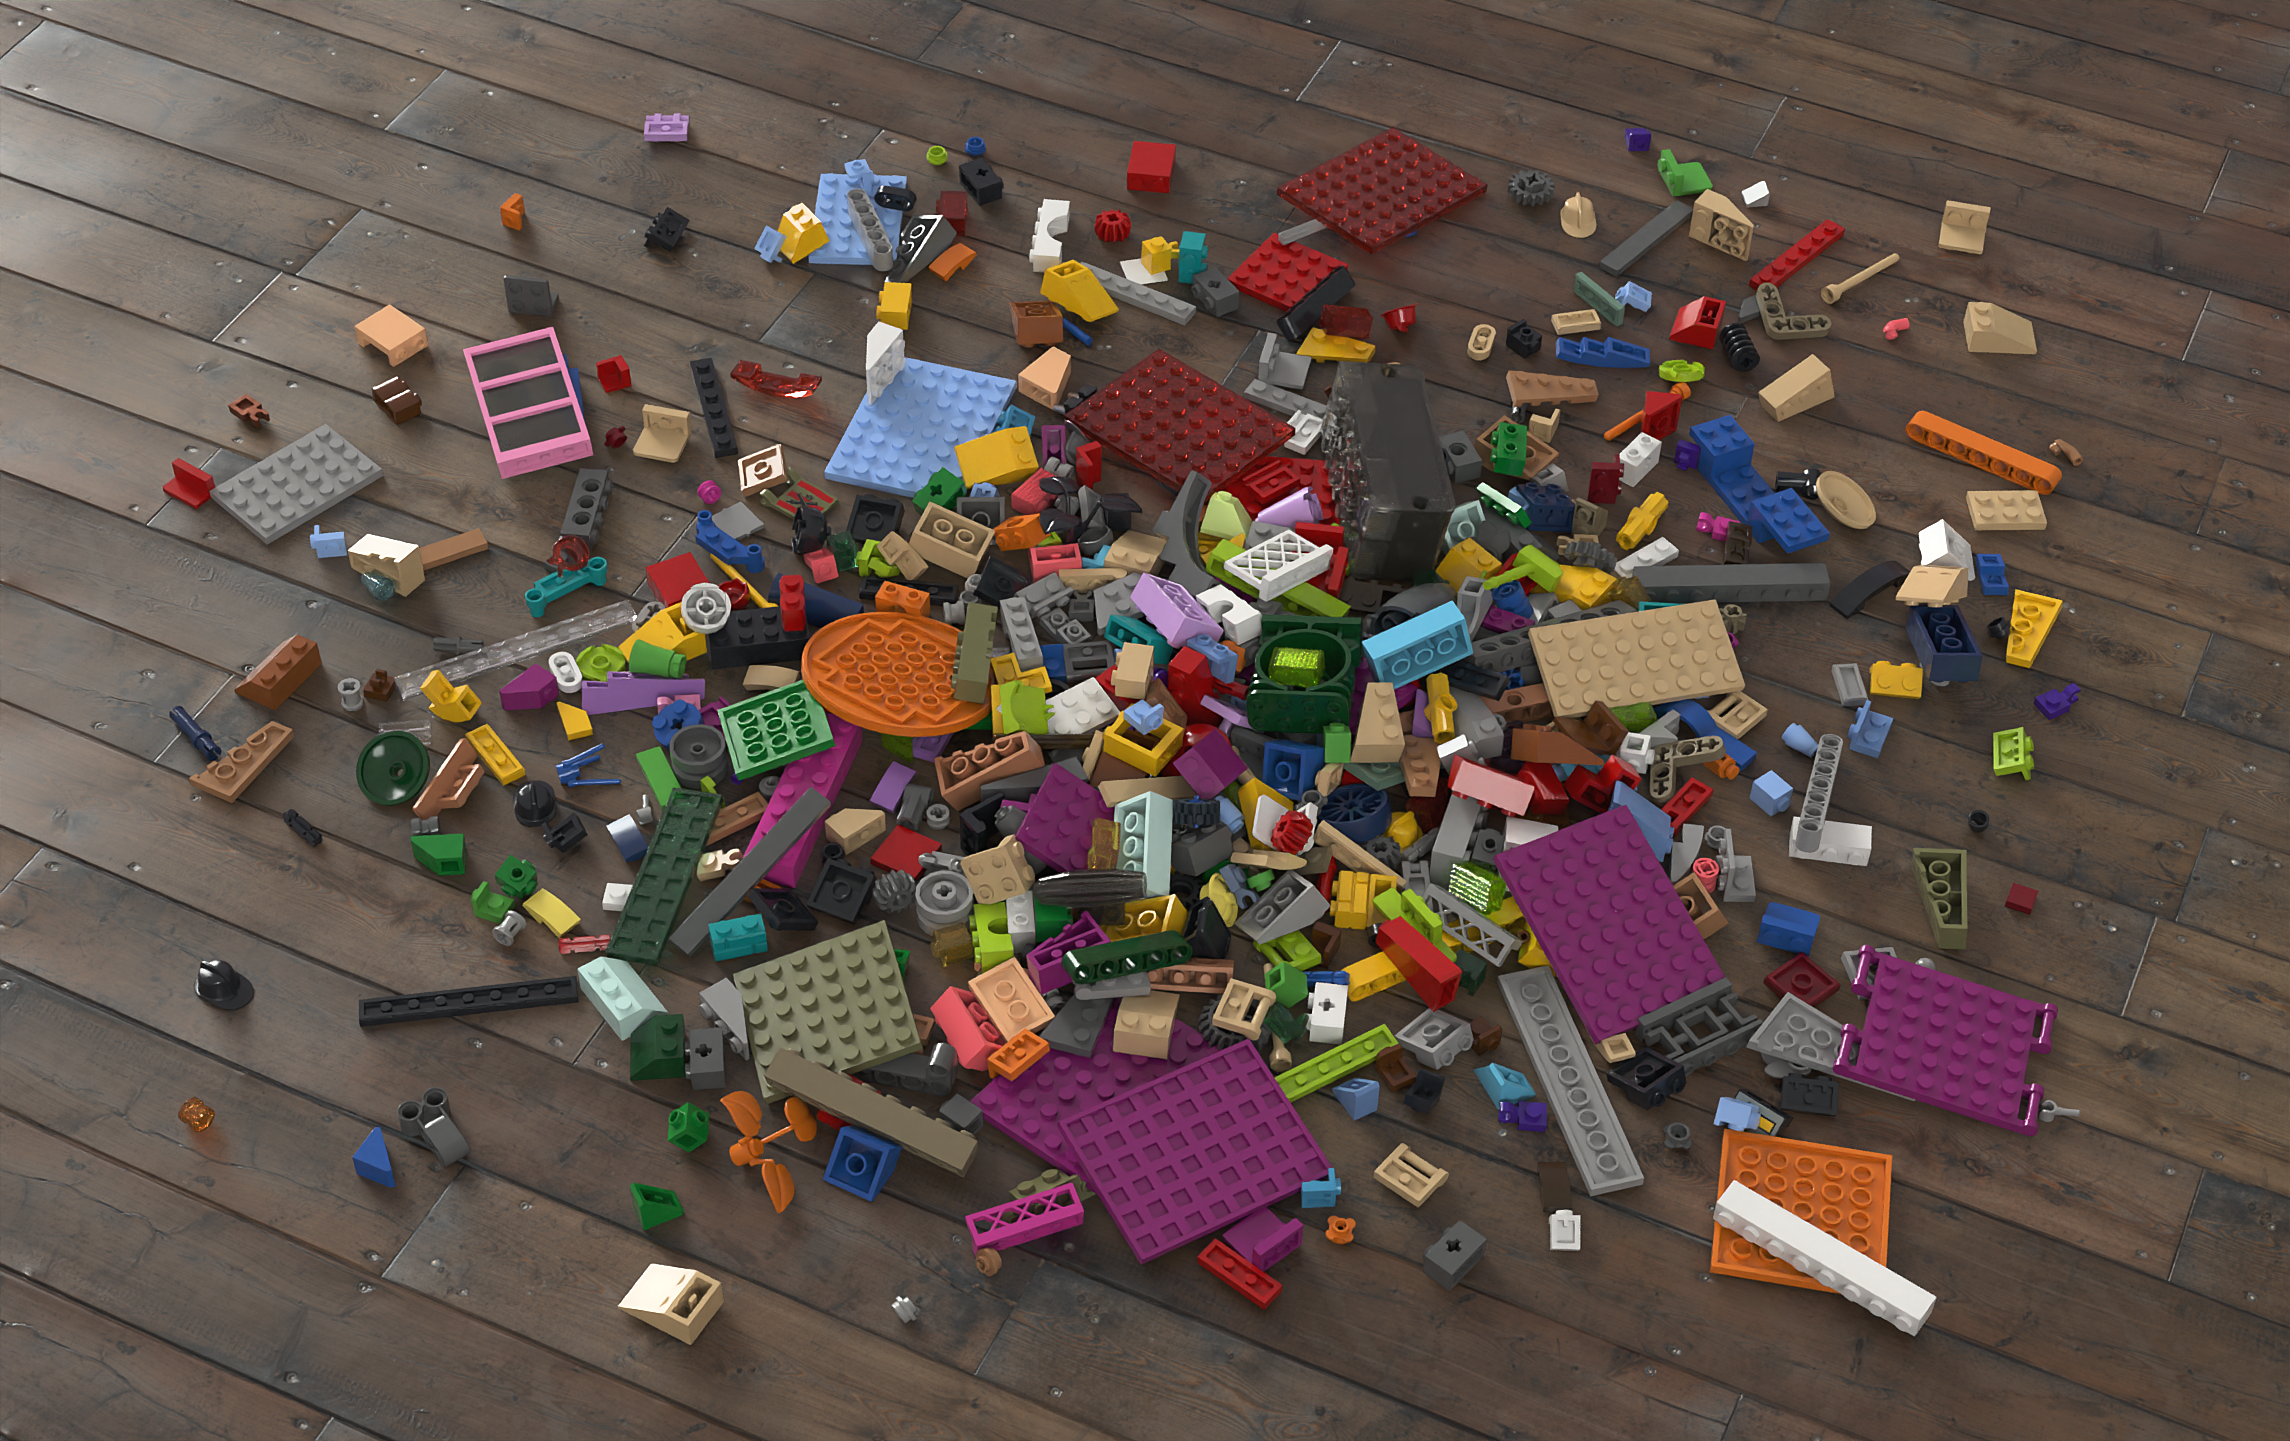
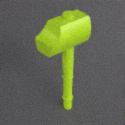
[1483,545,1564,593]

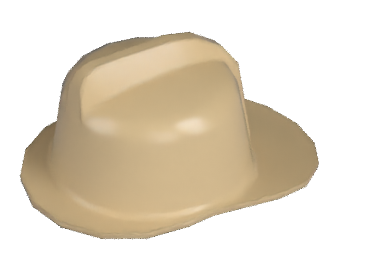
[1560,192,1596,238]

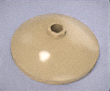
[1816,471,1876,529]

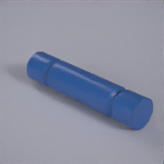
[1063,318,1093,346]

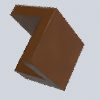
[1311,921,1341,969]

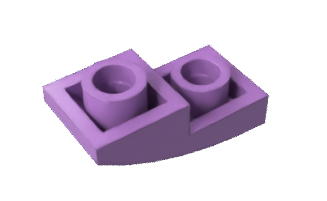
[870,761,917,814]

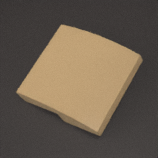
[1230,849,1307,870]

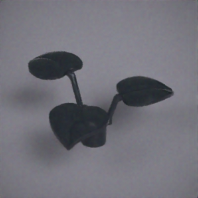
[1039,476,1143,544]

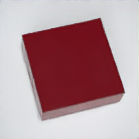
[2005,883,2038,915]

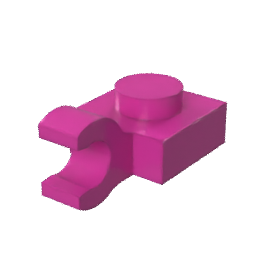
[1696,512,1740,542]

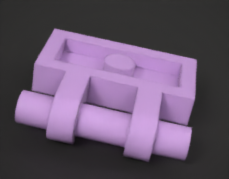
[644,113,689,142]

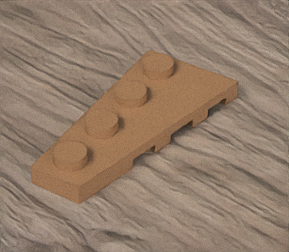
[1399,735,1444,797]

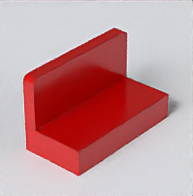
[1076,441,1101,490]
[162,458,215,509]
[1293,522,1344,555]

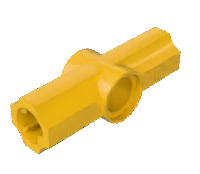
[1616,492,1669,550]
[1424,672,1457,744]

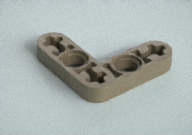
[1756,283,1831,340]
[1650,736,1726,806]

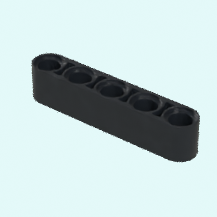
[1276,265,1356,341]

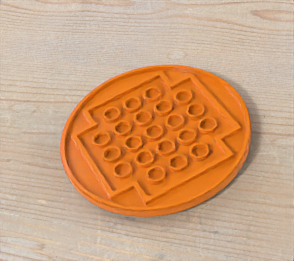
[801,612,998,737]

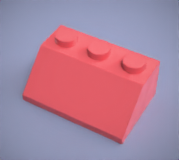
[930,986,1006,1072]

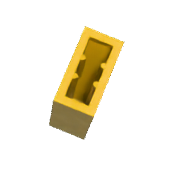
[1238,777,1294,852]

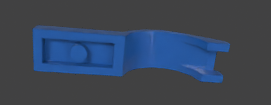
[1651,699,1757,772]

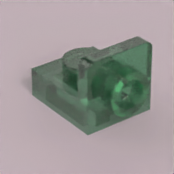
[1263,1001,1309,1044]

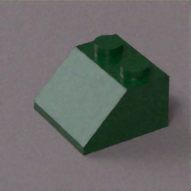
[630,1014,686,1081]

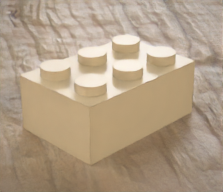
[909,501,995,578]

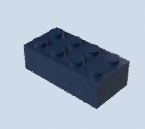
[1906,605,1983,683]

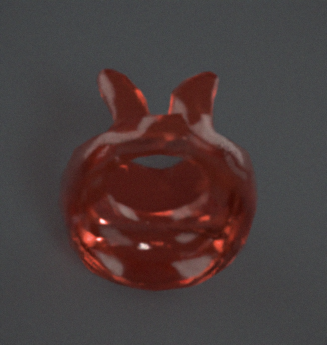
[547,535,590,577]

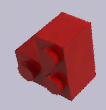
[1563,754,1642,814]

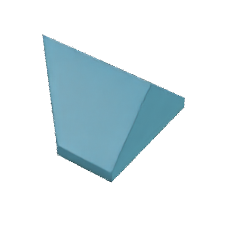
[1473,1063,1536,1110]

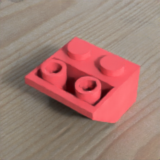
[1027,543,1082,583]

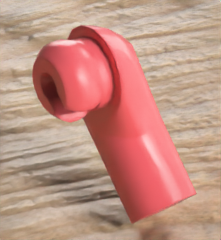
[1883,318,1910,340]

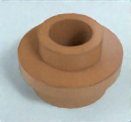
[975,1248,1002,1276]

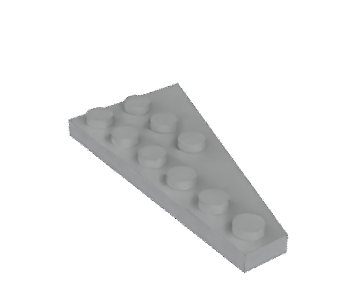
[1746,992,1915,1101]

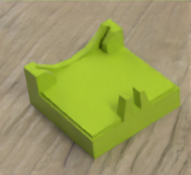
[1000,680,1055,734]

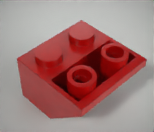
[1669,296,1726,349]

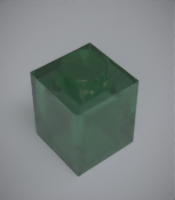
[826,530,858,572]

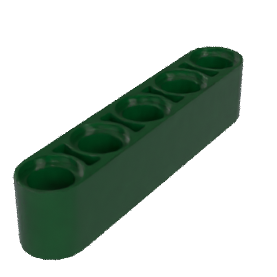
[1061,930,1192,985]

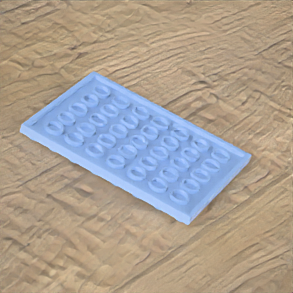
[824,357,1017,508]

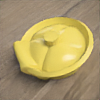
[1200,873,1238,927]

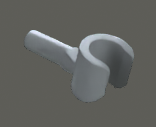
[636,794,653,825]
[2039,1100,2080,1122]

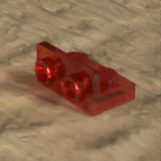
[1405,776,1453,834]

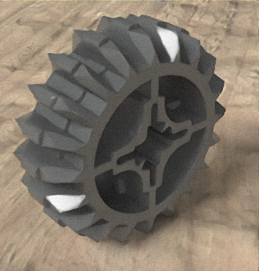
[1199,994,1272,1052]

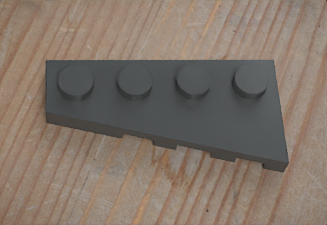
[1039,993,1115,1058]

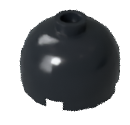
[791,505,831,554]

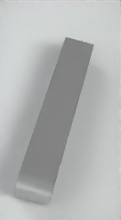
[1795,734,1843,853]

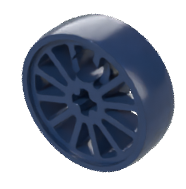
[1316,783,1392,844]

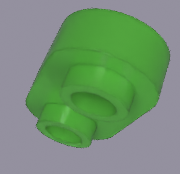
[1247,869,1276,892]

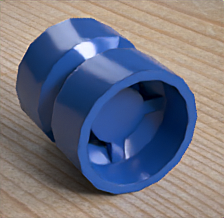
[1492,580,1534,619]

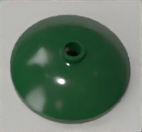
[356,730,430,806]

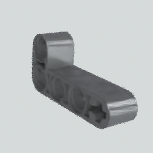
[851,1043,958,1097]

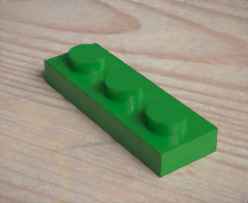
[1476,482,1532,529]

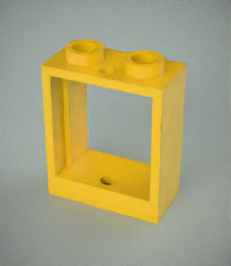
[1102,703,1184,777]

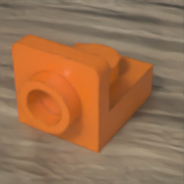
[500,193,525,231]

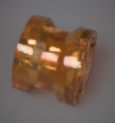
[178,1097,215,1132]

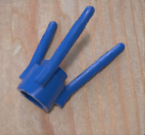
[556,744,621,788]

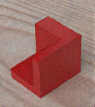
[596,355,632,393]

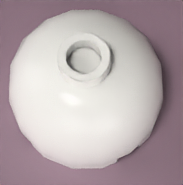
[681,583,731,634]

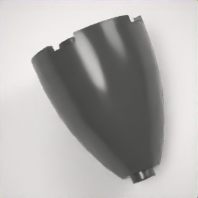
[1370,582,1458,635]

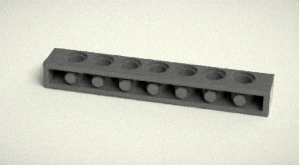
[1459,600,1638,673]

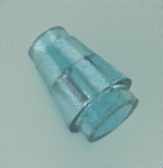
[361,572,395,600]

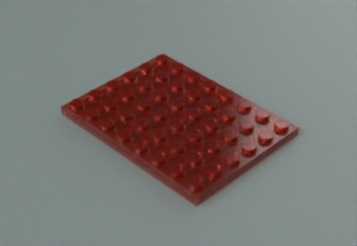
[1276,127,1488,255]
[1064,349,1296,503]

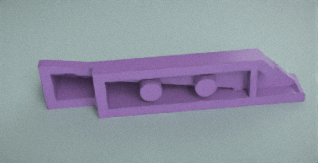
[582,671,705,715]

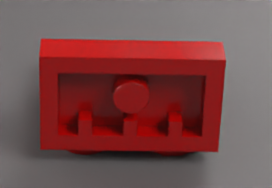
[1301,546,1349,599]

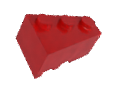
[1168,646,1223,727]

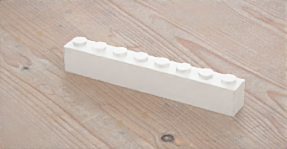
[1713,1180,1936,1337]

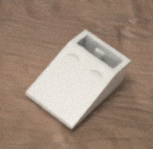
[866,322,906,405]

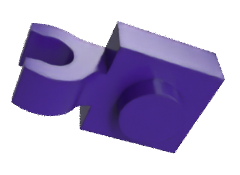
[2034,683,2081,720]
[1498,1101,1547,1132]

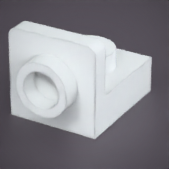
[1549,1210,1580,1251]

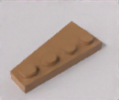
[1506,370,1599,407]
[189,721,294,803]

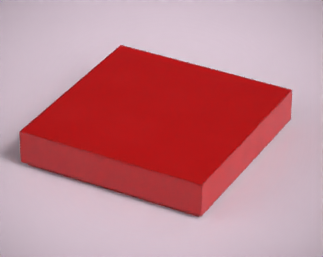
[870,824,942,882]

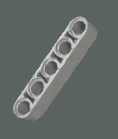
[847,188,893,271]

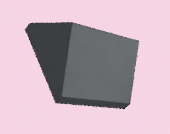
[957,497,1005,545]

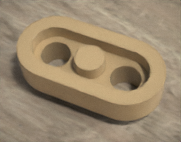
[1467,324,1496,361]

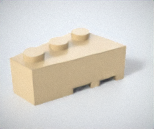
[1758,354,1834,422]
[348,534,425,597]
[1350,682,1405,763]

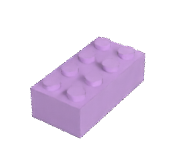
[1130,572,1224,650]

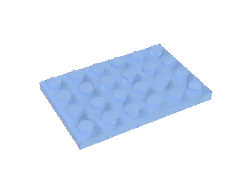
[808,173,907,265]

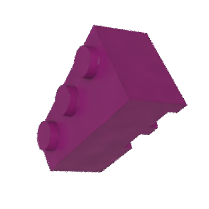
[1026,911,1111,995]

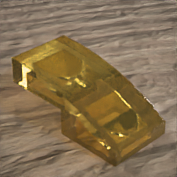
[1088,817,1121,878]

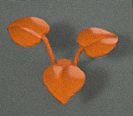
[720,1091,817,1214]

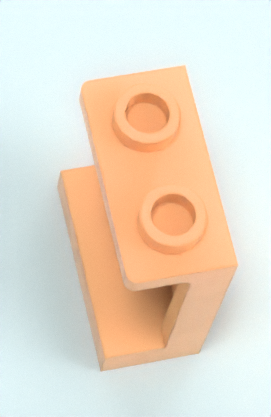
[354,304,428,367]

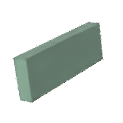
[1573,272,1625,327]

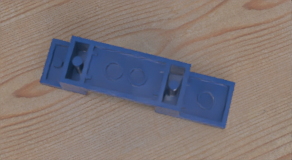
[1689,415,1830,554]

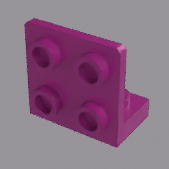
[1223,1206,1304,1272]

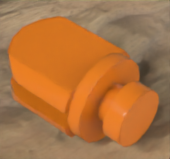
[1703,747,1740,780]

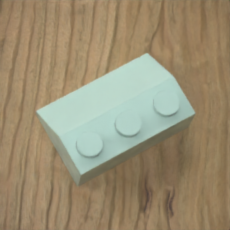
[578,957,669,1041]

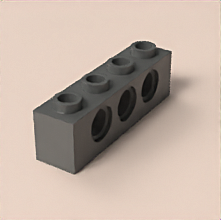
[560,468,613,553]

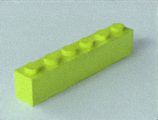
[1205,538,1351,617]

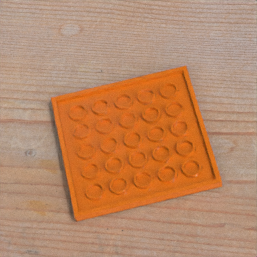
[1710,1128,1892,1294]

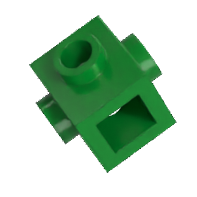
[495,854,538,900]
[667,1102,710,1152]

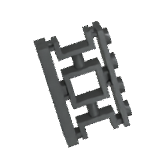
[1635,977,1763,1076]

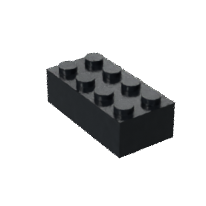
[709,606,810,669]

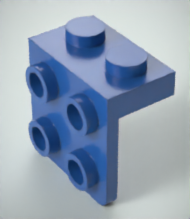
[1757,902,1820,957]

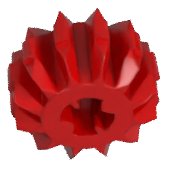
[1094,209,1131,244]
[1270,810,1313,855]

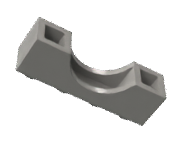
[1457,576,1493,661]
[1000,597,1043,672]

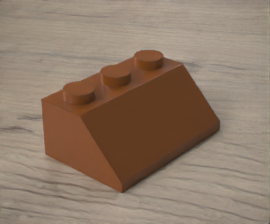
[234,634,322,710]

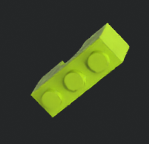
[969,902,1014,974]

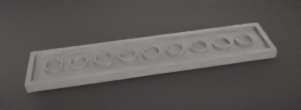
[1497,965,1644,1196]

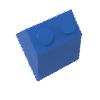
[1262,739,1324,801]
[823,1125,902,1201]

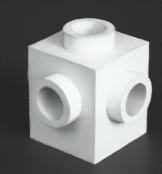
[1617,732,1655,774]

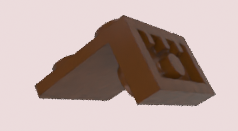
[1553,701,1629,755]

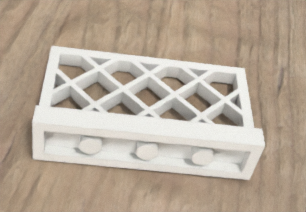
[1224,530,1334,602]

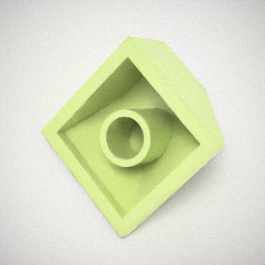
[1200,491,1252,540]

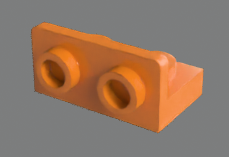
[987,1028,1050,1081]

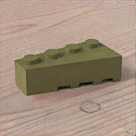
[950,602,998,704]
[1912,848,1968,950]

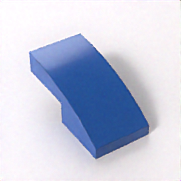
[1976,554,2009,595]

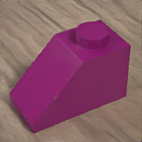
[1041,425,1066,470]
[499,663,559,710]

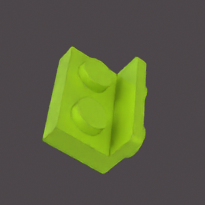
[1993,727,2034,780]

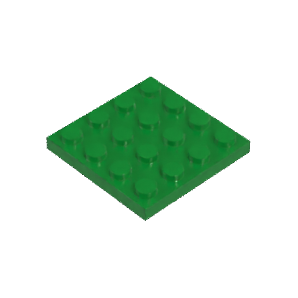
[717,680,836,781]

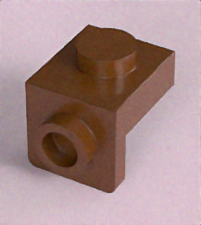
[1375,1044,1417,1093]

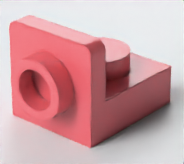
[803,547,838,584]

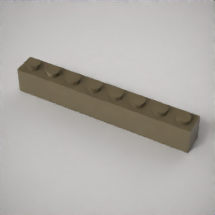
[764,1047,979,1178]

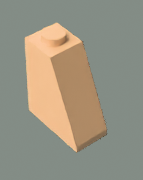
[1018,346,1071,411]

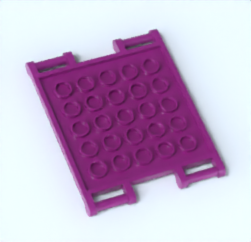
[1833,945,2058,1136]

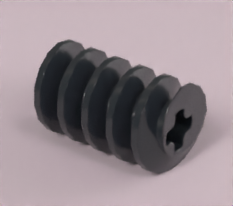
[1719,322,1760,372]

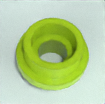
[926,146,948,165]

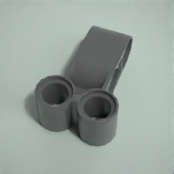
[397,1087,470,1167]

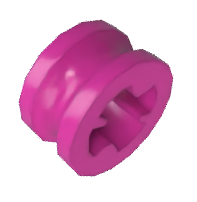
[697,480,722,504]

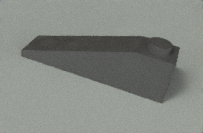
[1482,507,1560,561]

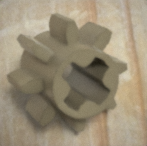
[1719,604,1747,634]

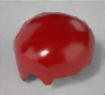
[718,578,750,611]

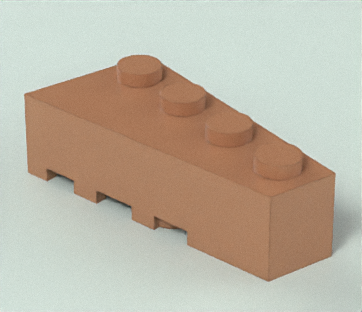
[934,731,1045,811]

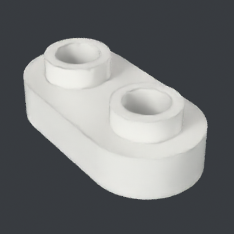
[549,652,583,693]

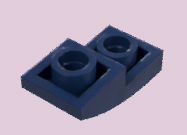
[606,814,650,863]

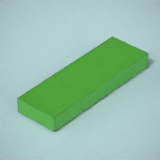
[636,746,687,812]

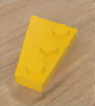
[1296,327,1376,366]

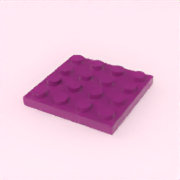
[1015,762,1115,899]

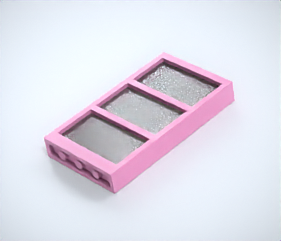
[463,327,594,479]

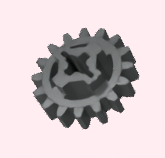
[1508,169,1555,207]
[1564,541,1617,574]

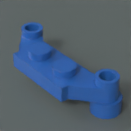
[695,510,765,573]

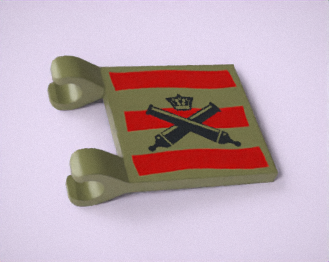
[760,468,838,520]

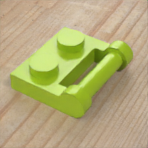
[1253,930,1321,972]

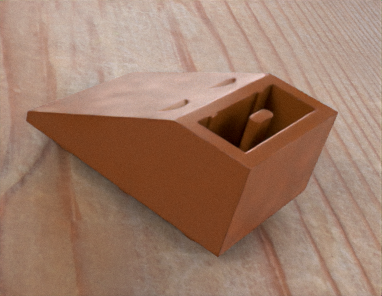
[1089,729,1162,788]

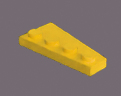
[2006,589,2063,668]

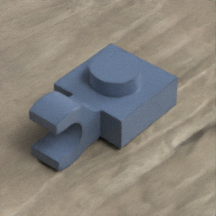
[1219,864,1259,909]

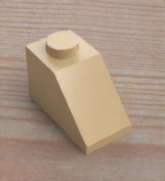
[825,808,886,855]

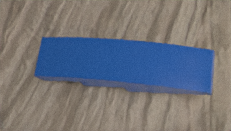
[1556,337,1650,368]

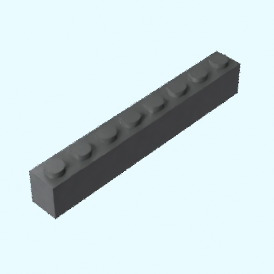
[1631,563,1830,604]

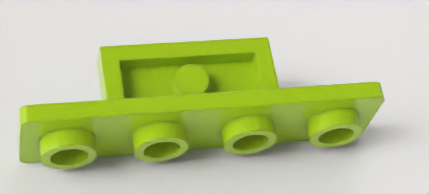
[1373,888,1457,962]

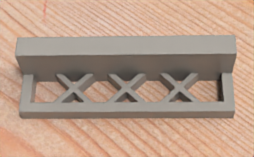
[1422,883,1523,967]

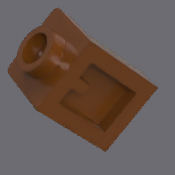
[1469,1016,1502,1056]

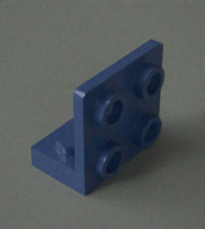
[1516,482,1575,532]

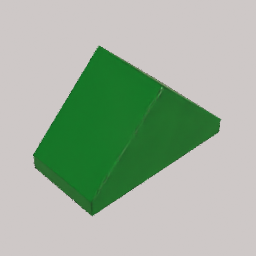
[630,1182,684,1230]

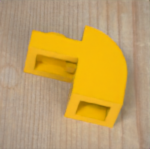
[420,670,482,722]

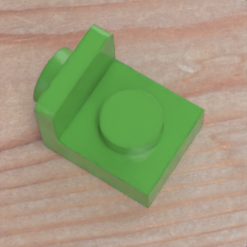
[471,881,515,924]

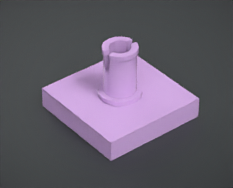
[1200,695,1264,740]

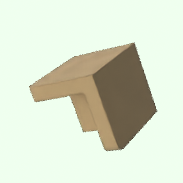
[1528,409,1560,443]

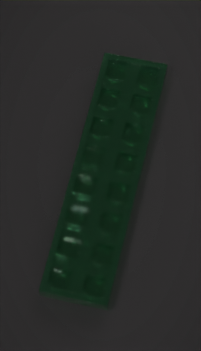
[605,787,724,966]

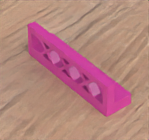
[965,1183,1084,1257]

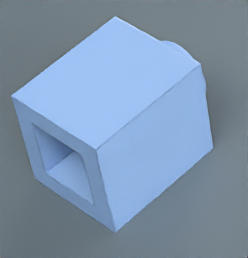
[1750,770,1793,816]

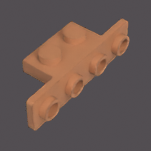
[413,738,485,820]

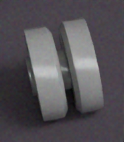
[915,870,974,938]

